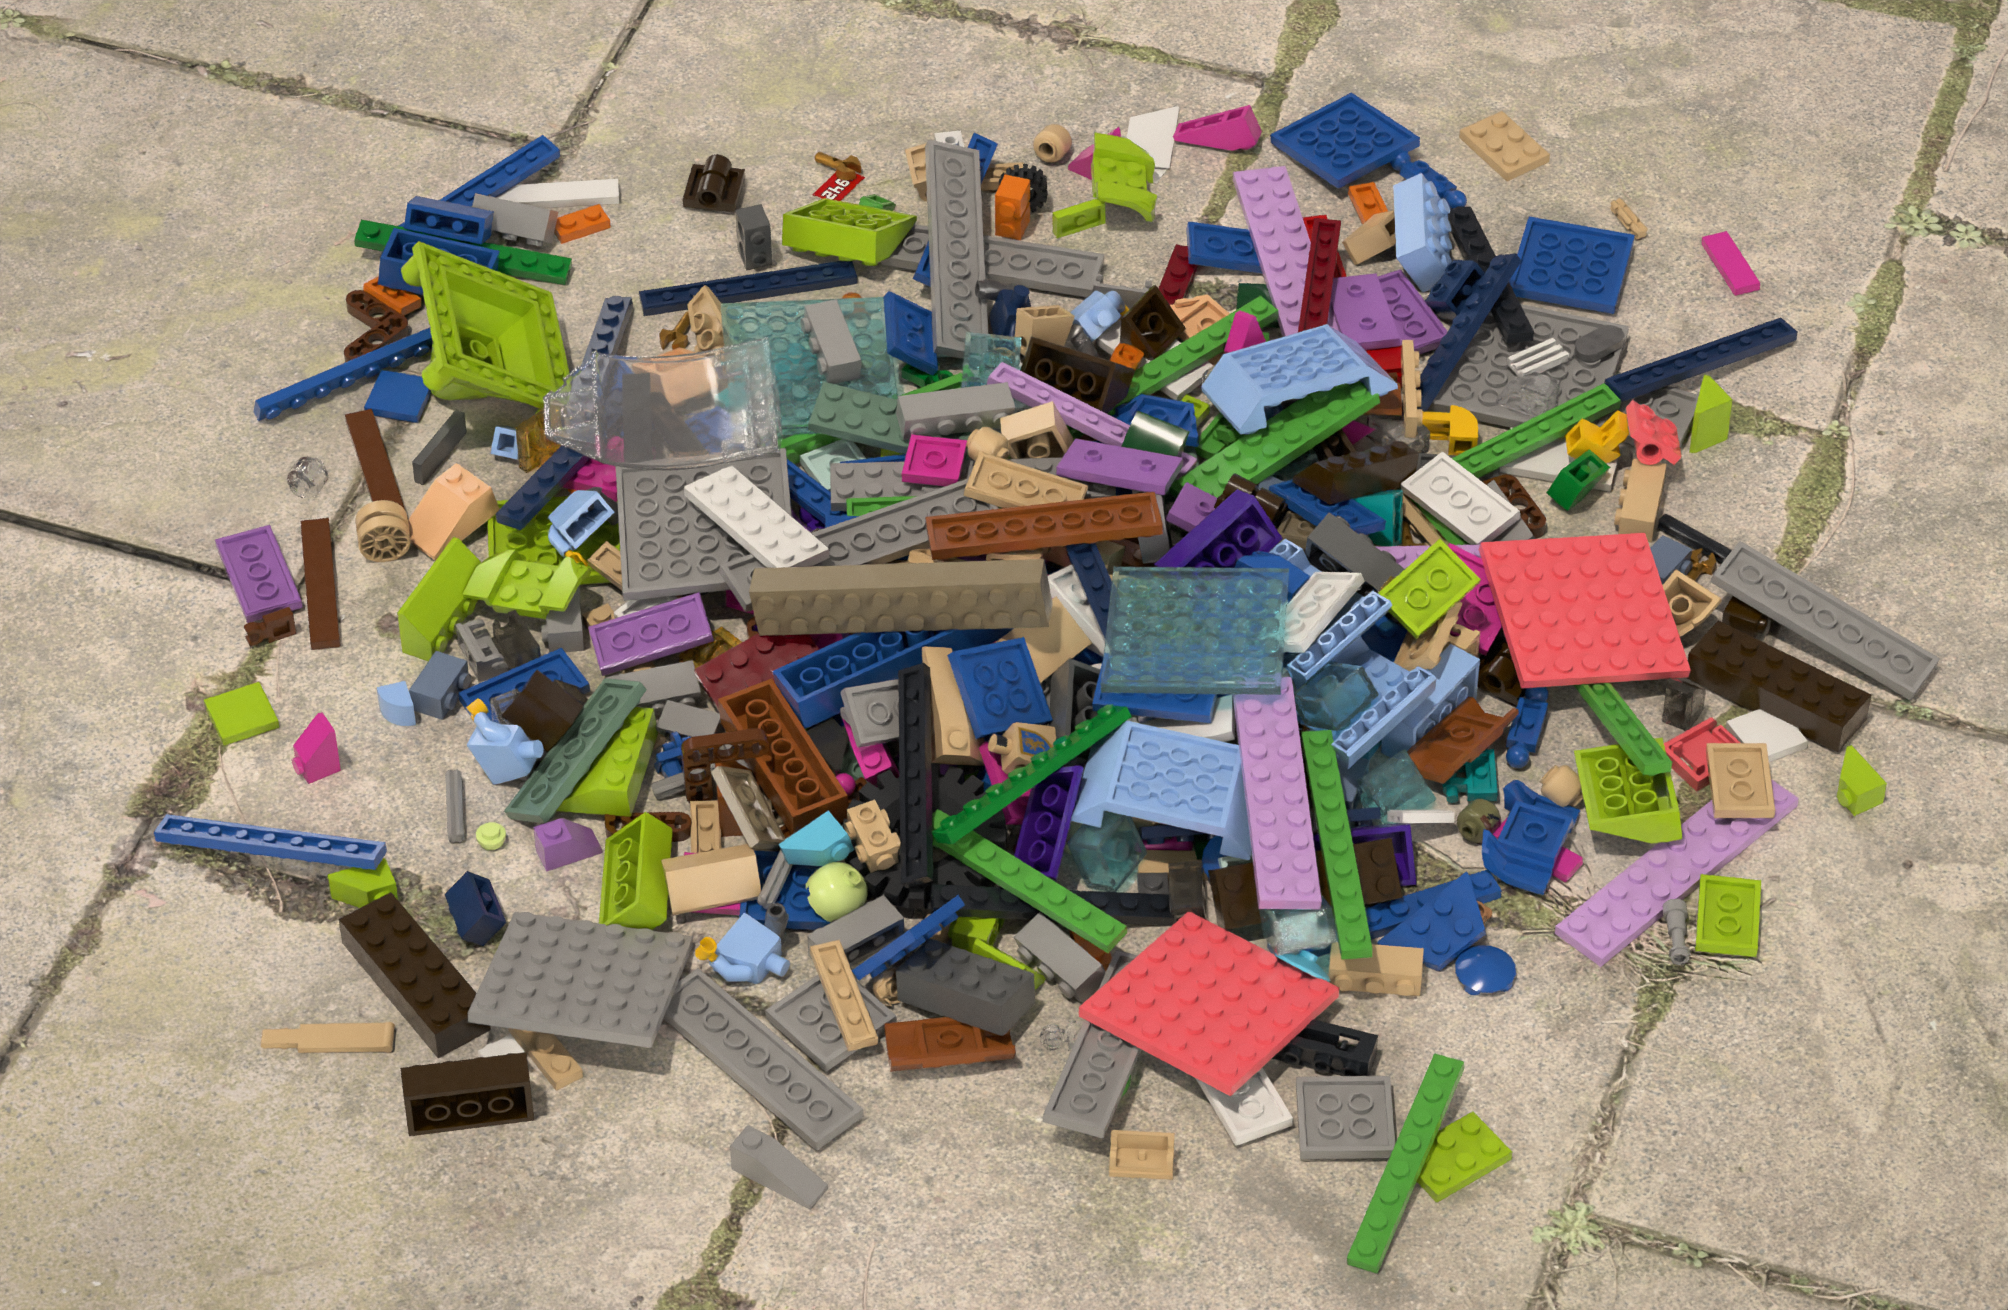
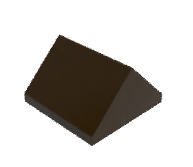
[1120,285,1186,361]
[501,670,583,753]

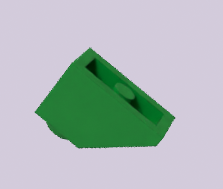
[1546,449,1611,511]

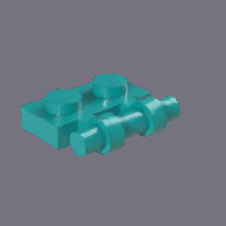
[1442,749,1498,803]

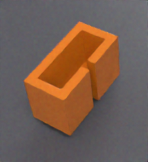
[995,175,1030,241]

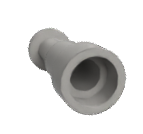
[1662,899,1690,965]

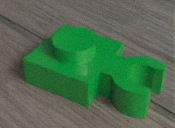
[901,364,953,387]

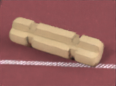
[1610,198,1648,240]

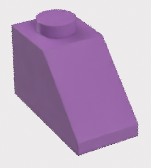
[533,818,603,872]

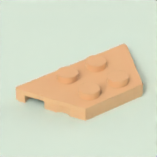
[1170,295,1230,366]

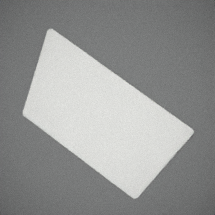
[1127,106,1179,168]

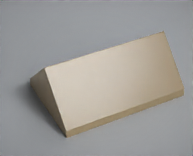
[661,844,761,915]

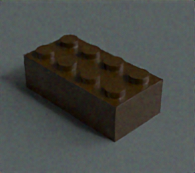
[400,1052,534,1136]

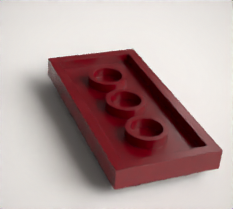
[694,633,819,713]

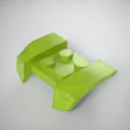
[1091,133,1157,222]
[462,549,591,619]

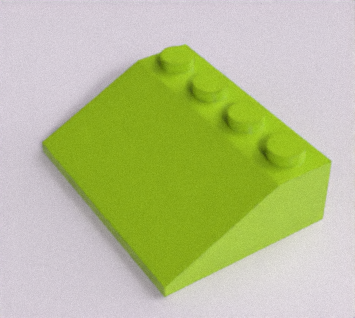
[782,198,917,266]
[556,707,658,817]
[1574,737,1682,844]

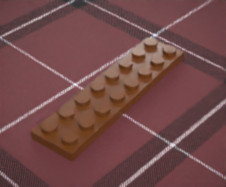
[925,492,1163,560]

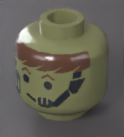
[1457,799,1501,843]

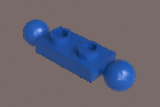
[1390,152,1467,208]
[1506,687,1548,768]

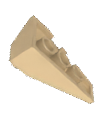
[687,285,766,395]
[1663,569,1722,637]
[922,646,985,766]

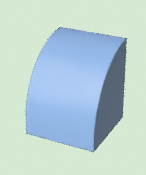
[490,426,532,460]
[377,681,416,726]

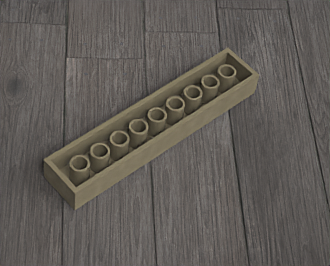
[749,559,1053,636]

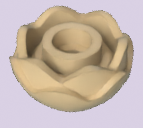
[873,968,900,1007]

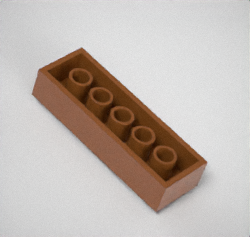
[718,678,849,835]

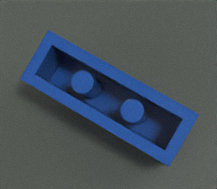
[404,196,494,244]

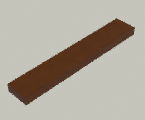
[345,409,408,519]
[300,518,340,650]

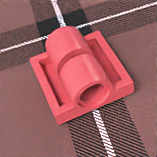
[1626,400,1681,465]

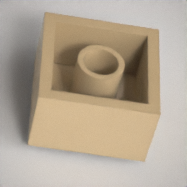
[1000,401,1073,459]

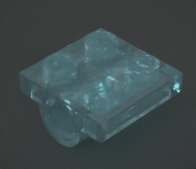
[1356,749,1437,825]

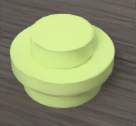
[476,822,506,850]

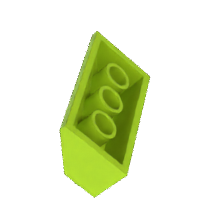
[397,537,481,662]
[599,812,672,930]

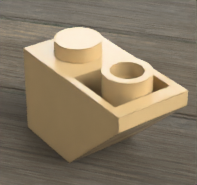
[1342,210,1396,265]

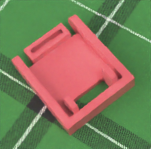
[1664,717,1741,792]

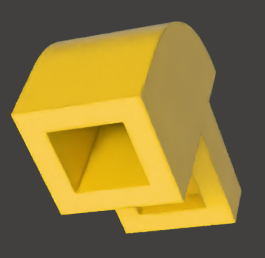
[1421,405,1478,456]
[1565,410,1629,463]

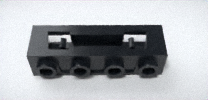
[1272,1019,1378,1076]

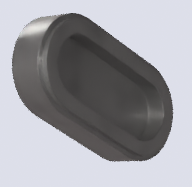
[1574,325,1624,362]

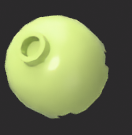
[806,862,868,922]

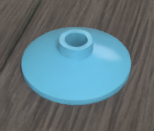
[1275,949,1331,983]

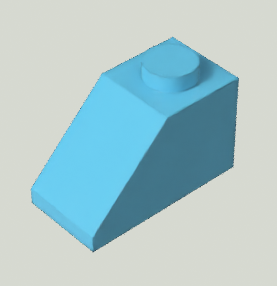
[779,811,854,866]

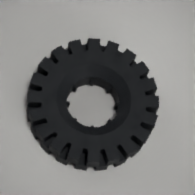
[843,763,1007,919]

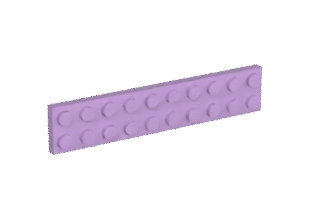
[1233,166,1339,337]
[1231,676,1322,909]
[1555,779,1799,967]

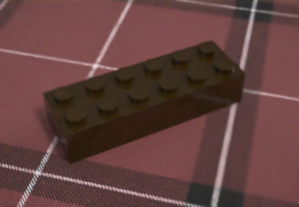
[1687,620,1872,753]
[1208,838,1402,930]
[338,892,491,1058]

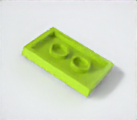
[1378,539,1481,640]
[1695,874,1761,957]
[1417,1111,1512,1203]

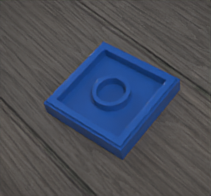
[364,370,432,423]

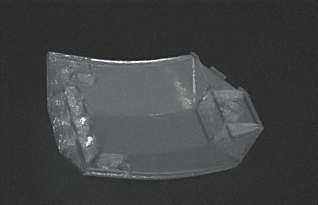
[543,337,783,470]

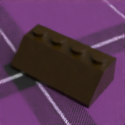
[1020,336,1135,414]
[1292,441,1419,505]

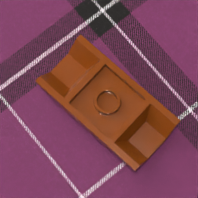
[1404,696,1519,784]
[884,1017,1016,1072]

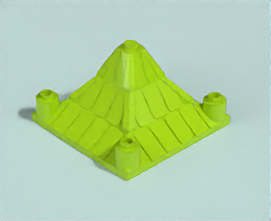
[401,241,573,433]

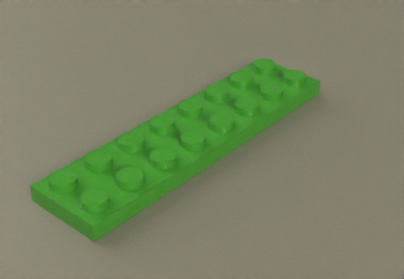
[1169,381,1380,498]

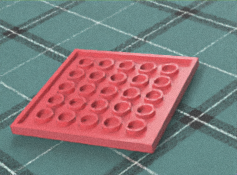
[1478,533,1691,688]
[1079,911,1339,1096]

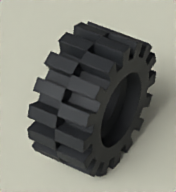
[999,164,1048,212]

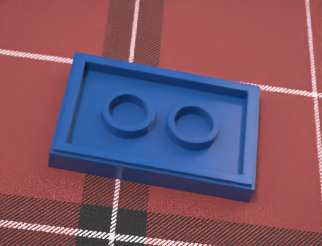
[1186,222,1263,274]
[883,291,938,376]

